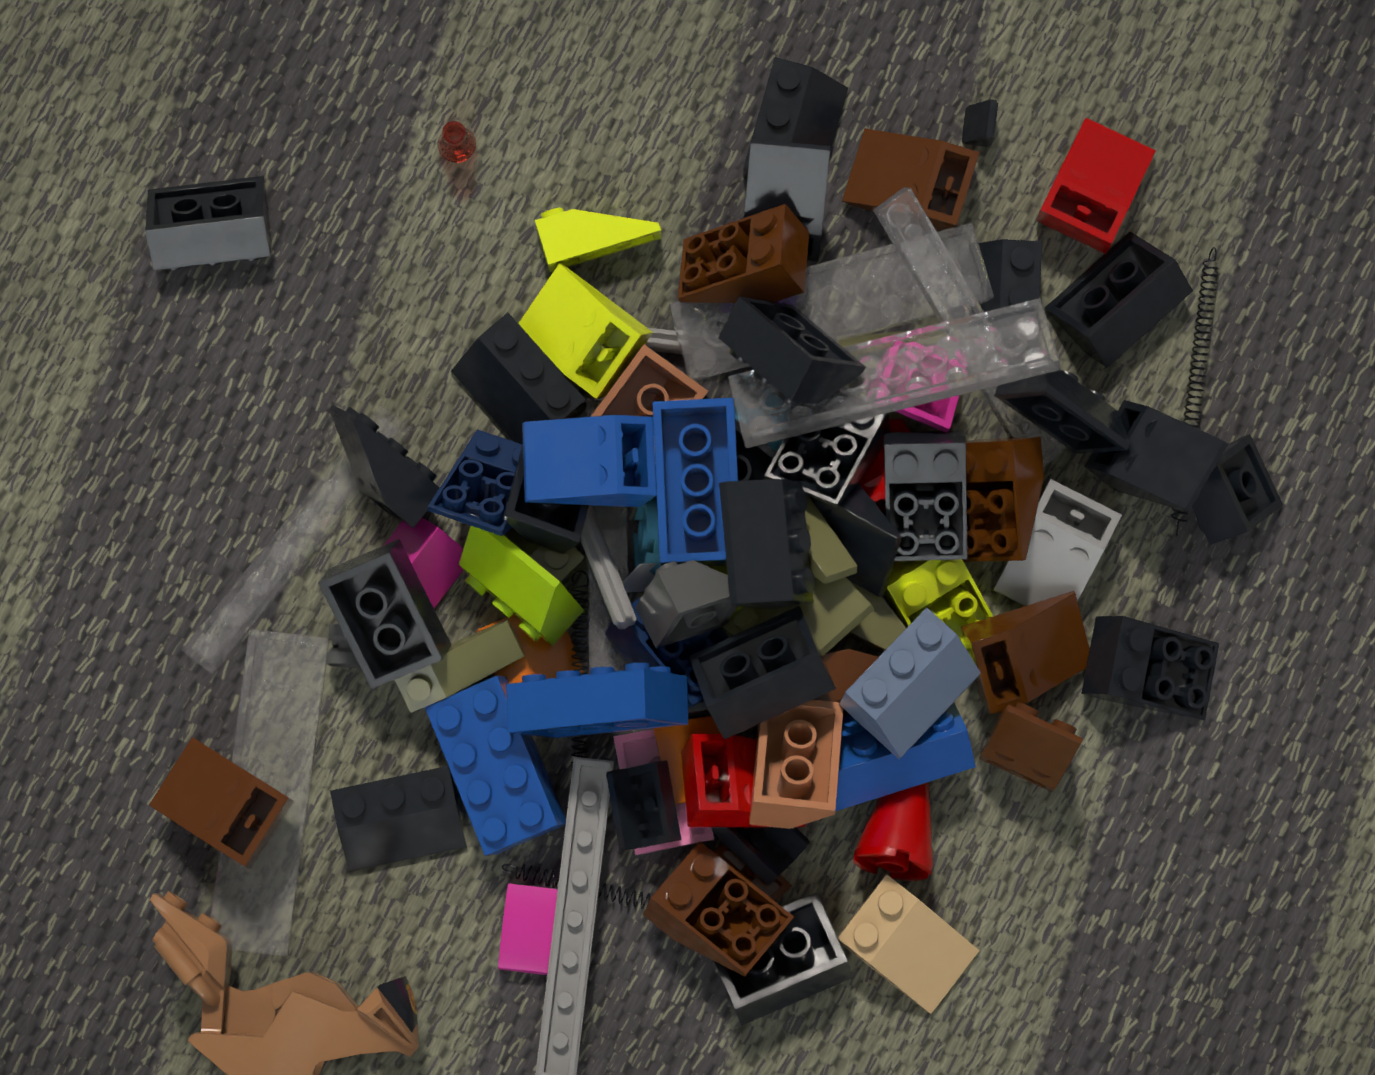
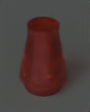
[437,121,476,163]

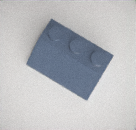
[839,608,981,759]

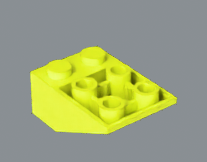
[518,263,653,399]
[884,559,993,648]

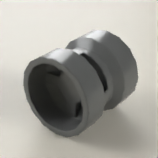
[326,624,361,668]

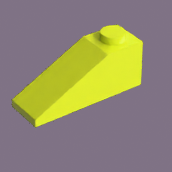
[535,207,661,272]

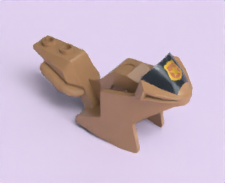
[150,891,420,1075]

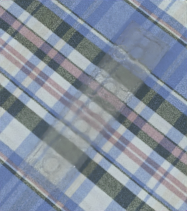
[669,223,994,381]
[728,298,1061,448]
[211,629,330,957]

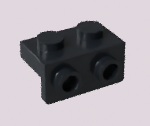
[606,760,682,851]
[711,827,810,886]

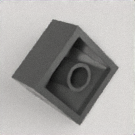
[635,560,738,649]

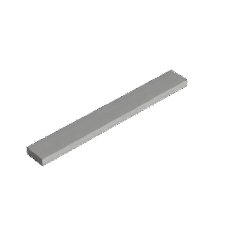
[535,756,614,1075]

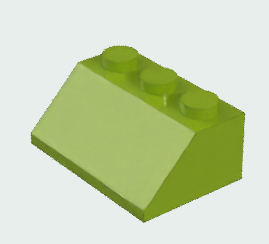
[459,526,584,646]

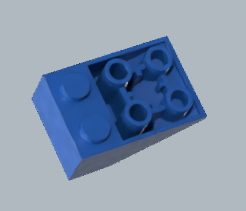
[522,415,656,507]

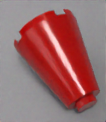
[853,782,933,881]

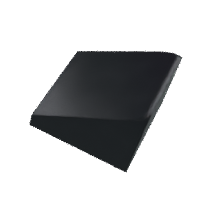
[962,99,998,147]

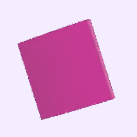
[498,884,558,975]

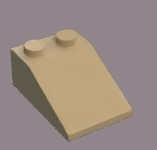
[837,874,980,1014]

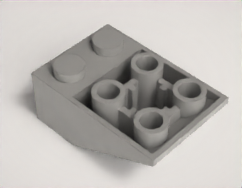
[993,479,1122,606]

